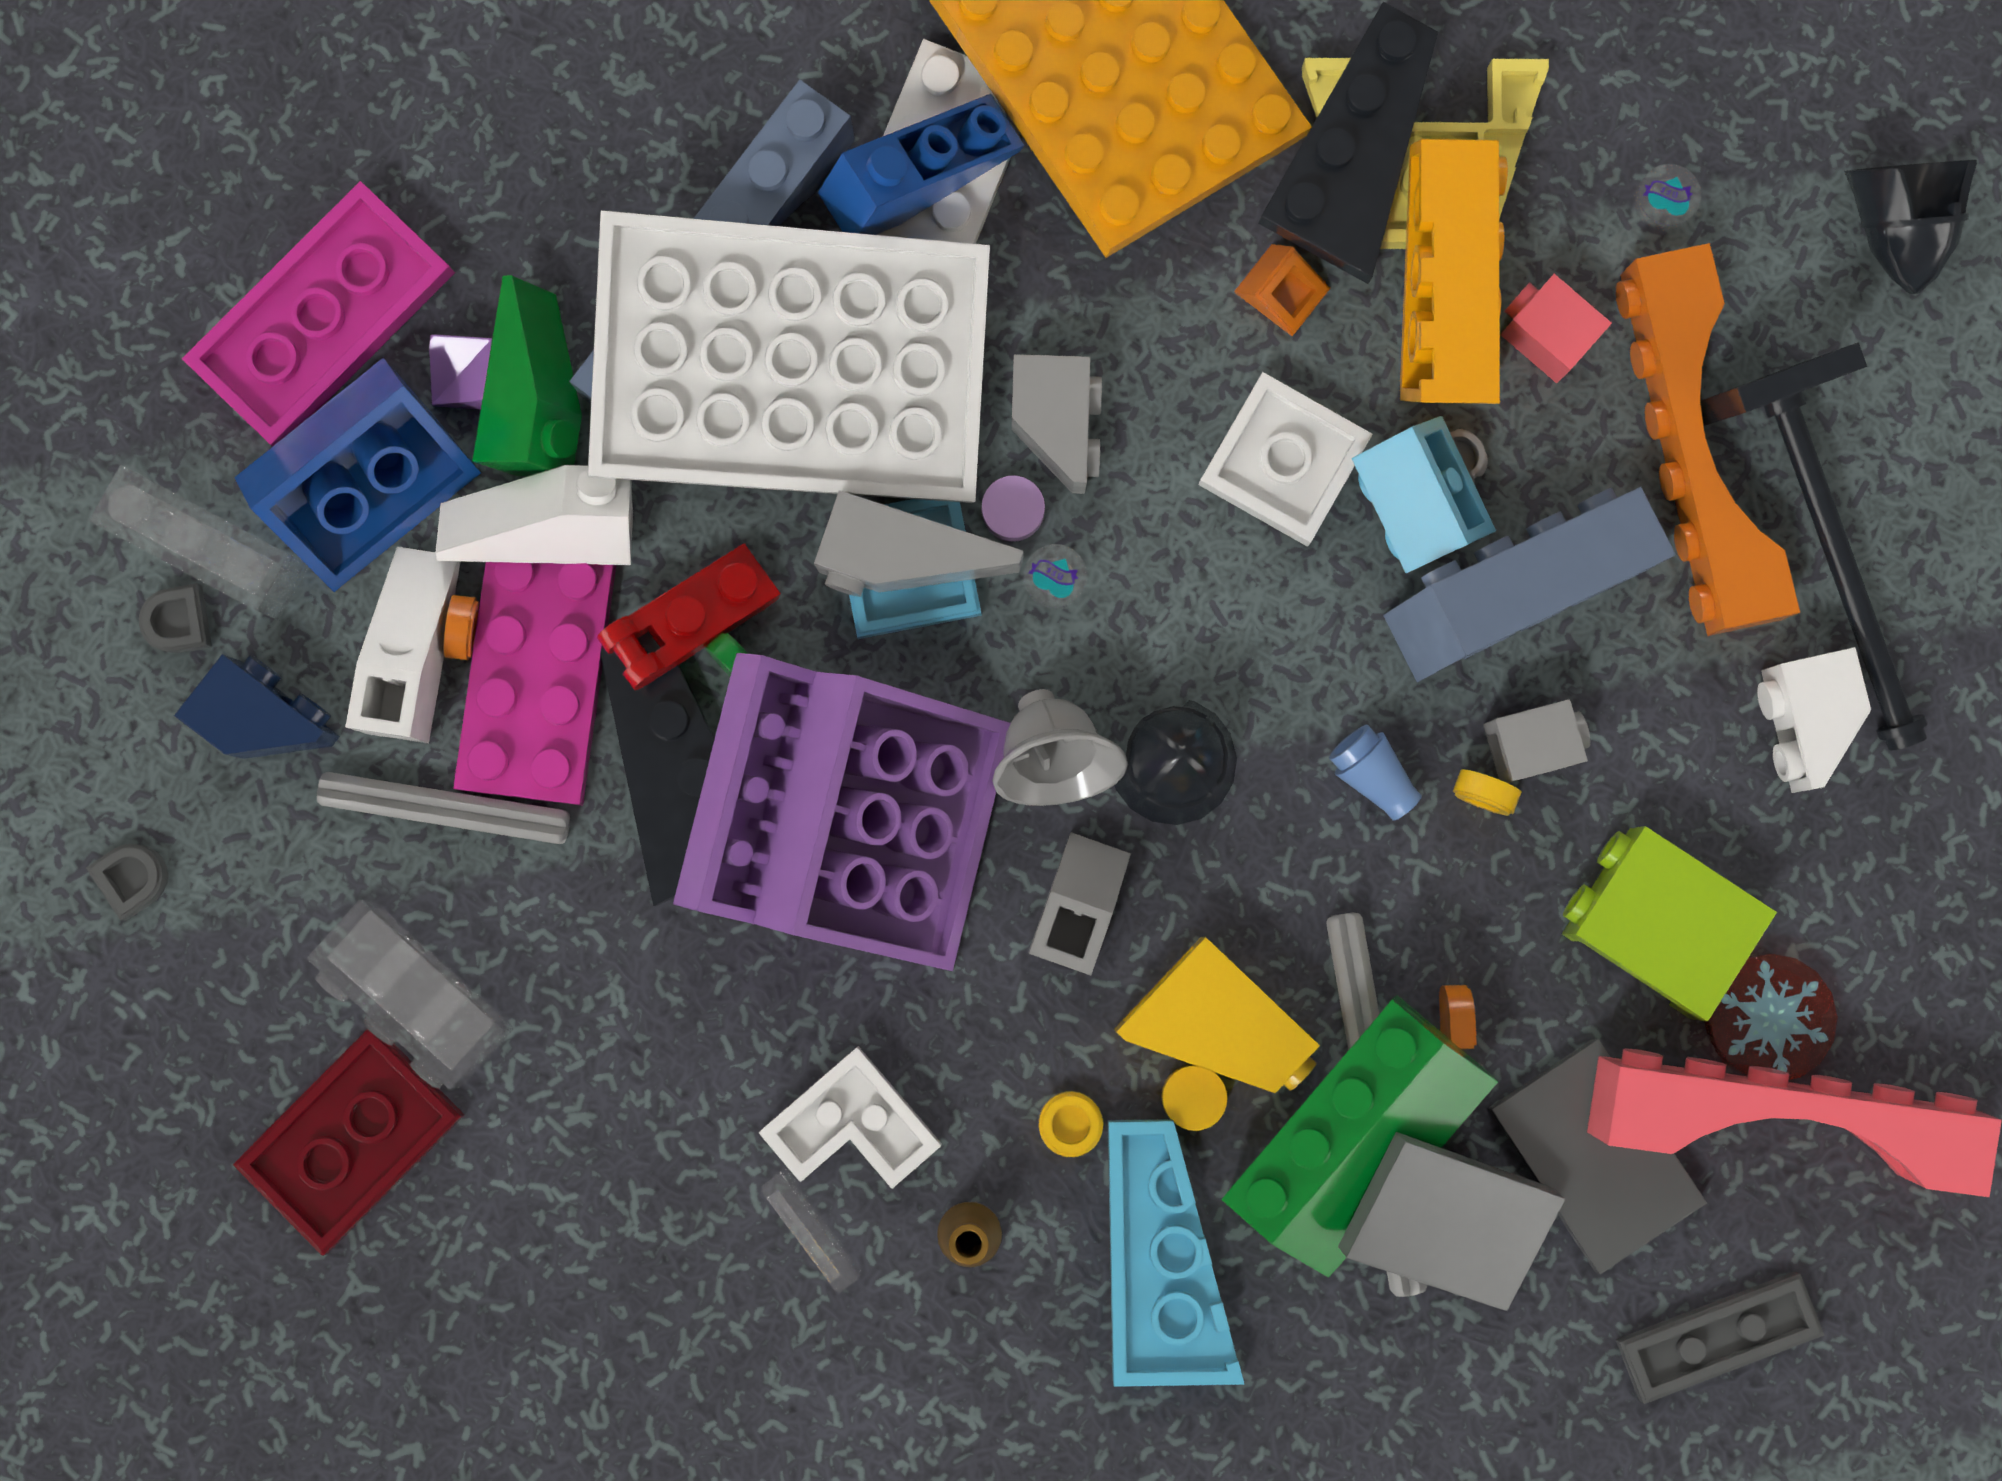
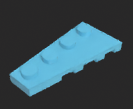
[1108,1119,1244,1387]

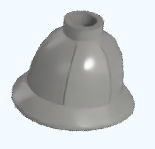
[992,689,1128,806]

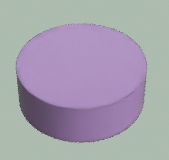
[982,476,1045,541]

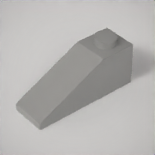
[814,490,1024,597]

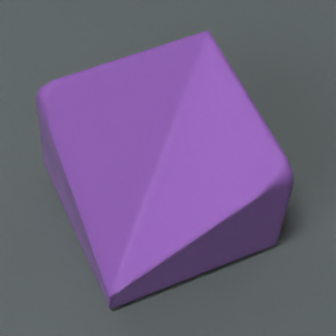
[429,335,492,409]

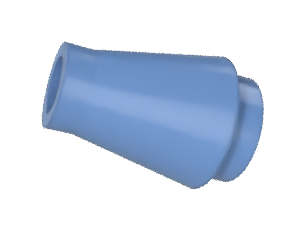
[1329,725,1422,820]

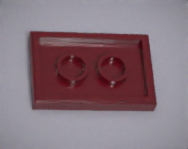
[233,1025,464,1256]

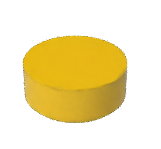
[1453,769,1522,816]
[1162,1065,1227,1131]
[1039,1091,1103,1157]

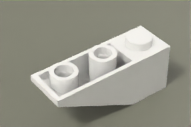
[345,547,461,743]

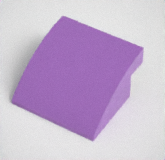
[673,653,1011,971]

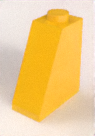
[1114,937,1320,1093]

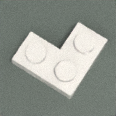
[759,1046,942,1189]

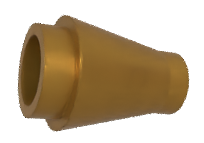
[937,1202,1002,1267]

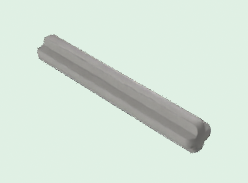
[317,772,570,844]

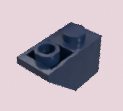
[174,654,340,759]

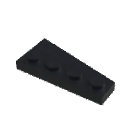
[600,631,715,906]

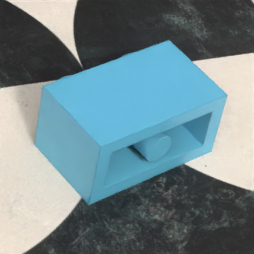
[1351,416,1496,573]

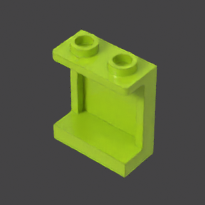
[1562,826,1777,1021]

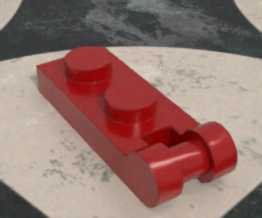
[597,543,781,690]

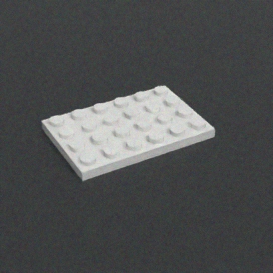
[588,211,990,503]

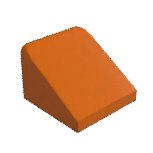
[1234,244,1331,336]

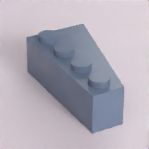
[1383,487,1676,682]

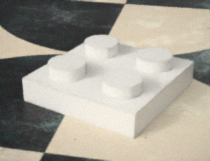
[1198,372,1373,547]

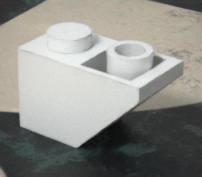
[1757,647,1871,793]

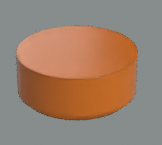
[444,595,480,661]

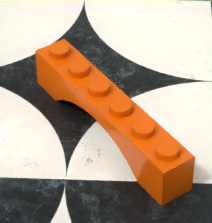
[1616,243,1800,636]

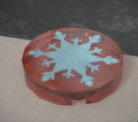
[1704,953,1838,1080]

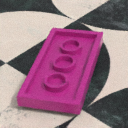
[182,181,455,446]
[453,562,616,806]

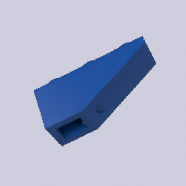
[818,93,1024,235]

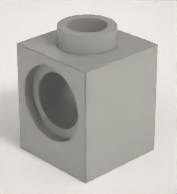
[1483,699,1590,783]

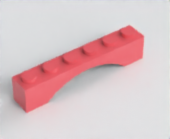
[1587,1049,2002,1197]

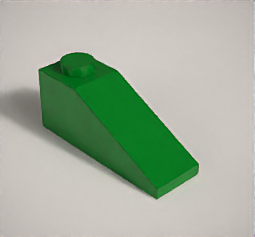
[472,275,582,477]

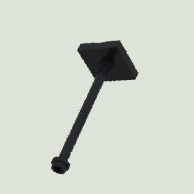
[1700,342,1928,751]

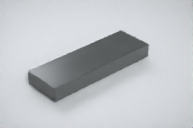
[1615,1271,1824,1404]

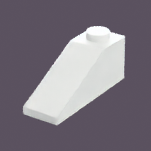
[435,465,633,565]

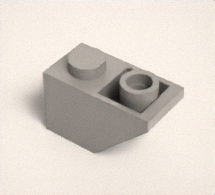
[1012,354,1102,494]
[1028,832,1131,976]

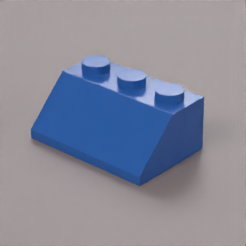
[234,358,481,592]

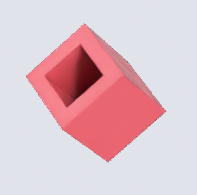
[1500,274,1612,383]

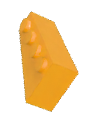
[1400,139,1508,404]

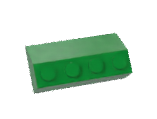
[1221,995,1498,1278]

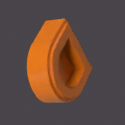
[1439,985,1477,1050]

